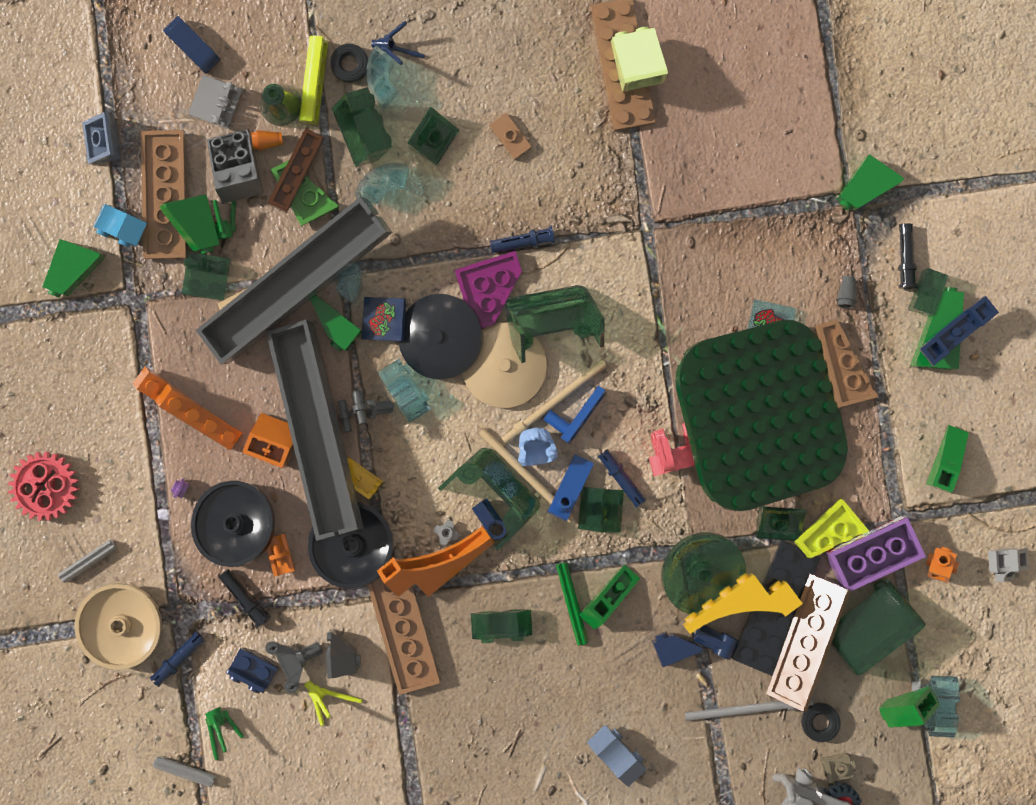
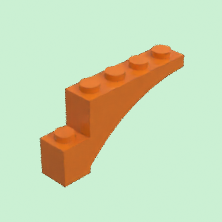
[133,366,242,451]
[377,526,495,597]

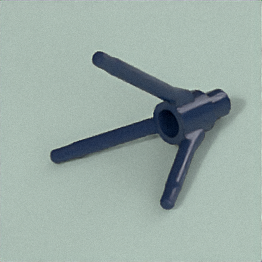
[371,21,425,65]

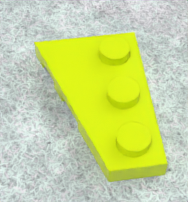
[795,499,869,558]

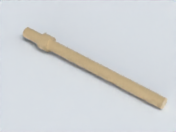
[502,360,607,445]
[478,428,575,523]

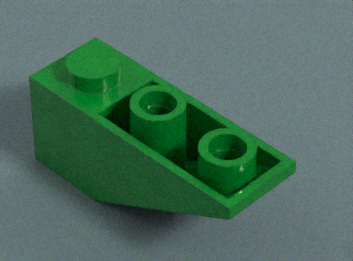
[926,425,969,493]

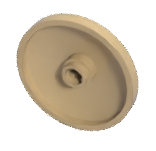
[463,323,547,408]
[74,583,162,670]

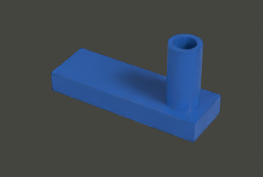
[544,385,607,444]
[547,454,594,521]

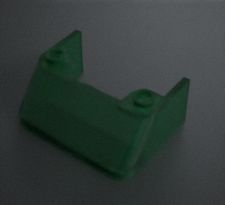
[505,285,605,363]
[438,447,540,551]

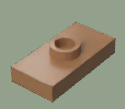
[489,113,532,160]

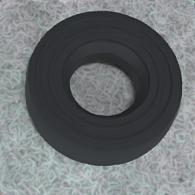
[330,43,369,83]
[801,703,841,742]

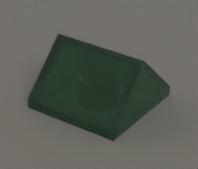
[407,107,459,165]
[578,486,624,533]
[756,505,807,541]

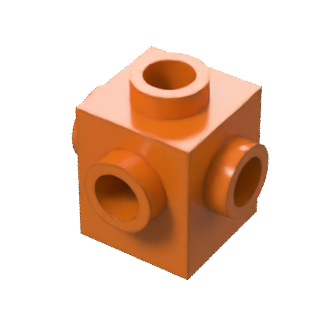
[926,547,959,583]

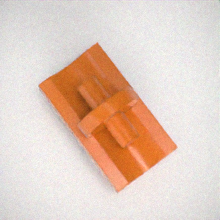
[267,533,296,577]

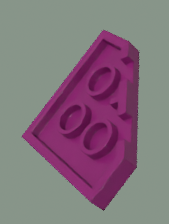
[455,251,522,329]

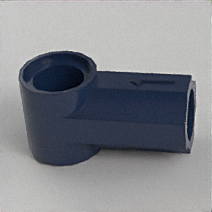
[471,498,507,539]
[693,625,739,660]

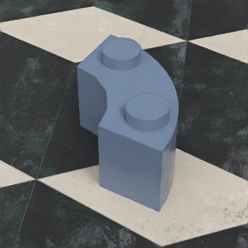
[587,725,647,787]

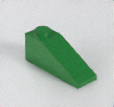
[310,295,362,351]
[579,564,640,630]

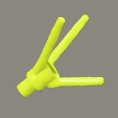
[304,680,362,726]

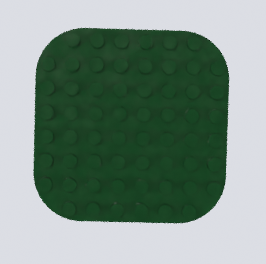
[675,320,848,511]

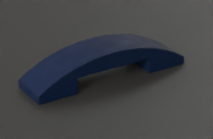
[919,296,999,366]

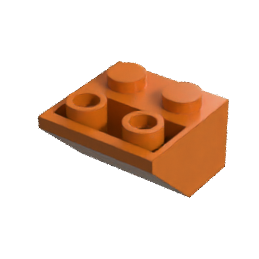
[242,413,294,468]

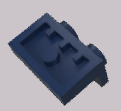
[226,647,279,694]

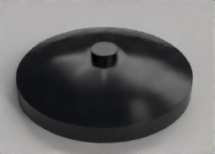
[398,294,483,379]
[191,481,275,567]
[308,503,394,589]

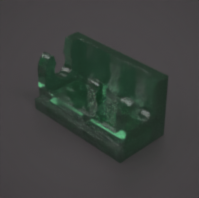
[908,268,949,316]

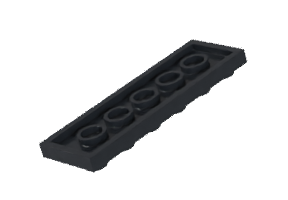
[731,540,821,676]

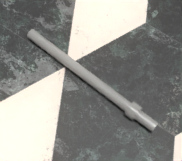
[685,697,814,721]

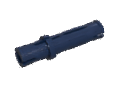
[597,449,647,508]
[150,631,206,687]

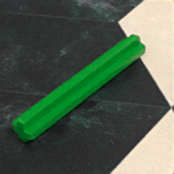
[556,562,588,646]

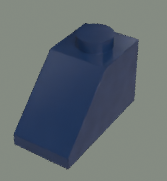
[652,631,703,667]

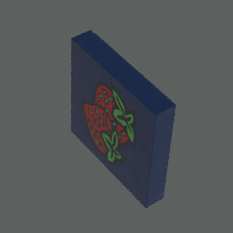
[362,297,407,342]

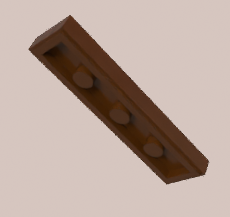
[268,128,325,214]

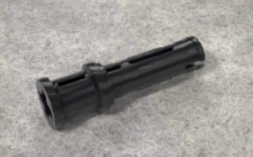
[898,223,918,289]
[218,569,271,629]

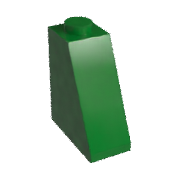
[836,154,904,211]
[160,195,220,254]
[42,239,105,298]
[879,686,940,728]

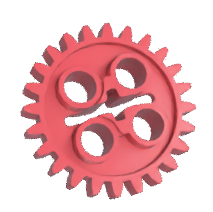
[8,452,80,521]

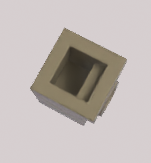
[821,753,856,784]

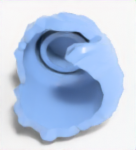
[518,427,558,467]

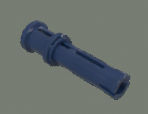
[490,225,555,254]

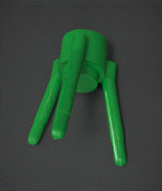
[199,195,236,240]
[205,707,244,761]

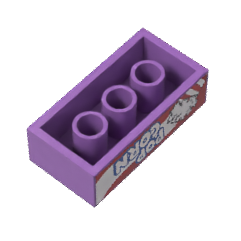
[825,516,926,592]

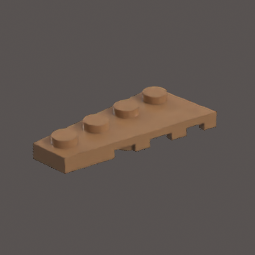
[815,320,878,408]

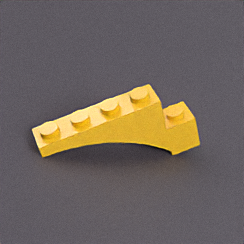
[683,573,803,634]

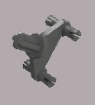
[337,391,394,433]
[265,641,323,693]

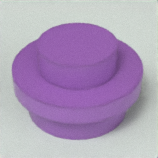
[171,478,189,498]

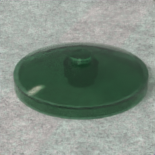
[661,532,746,615]

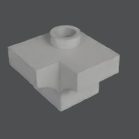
[988,548,1029,582]

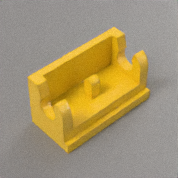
[347,457,383,499]

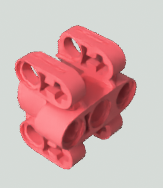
[649,423,695,476]

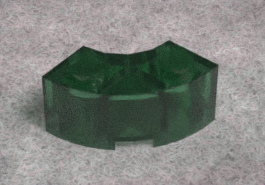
[471,609,533,643]

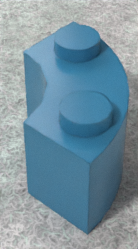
[93,203,147,248]

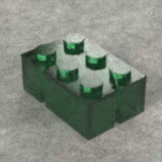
[332,87,392,167]

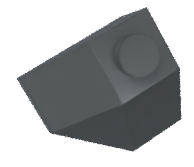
[326,629,361,679]

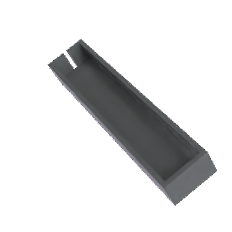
[196,197,393,365]
[266,320,364,541]

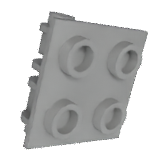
[188,75,243,129]

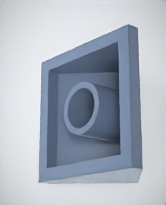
[82,112,121,164]

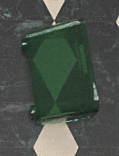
[831,579,926,676]

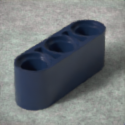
[162,15,221,74]

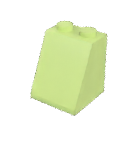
[611,27,668,92]

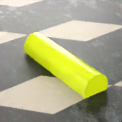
[299,36,328,125]

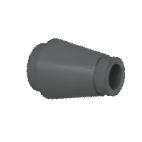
[836,276,857,309]

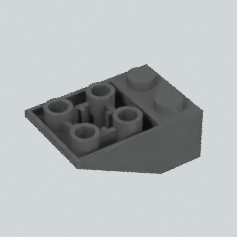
[207,129,264,204]

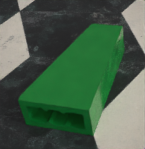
[911,287,964,370]

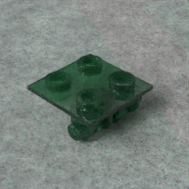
[182,252,230,300]

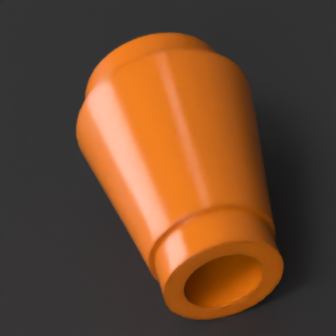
[251,130,283,151]

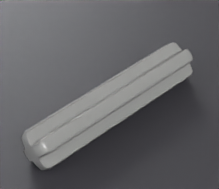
[59,540,117,583]
[153,756,216,787]

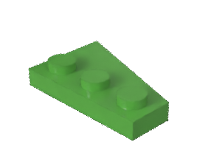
[271,160,339,227]

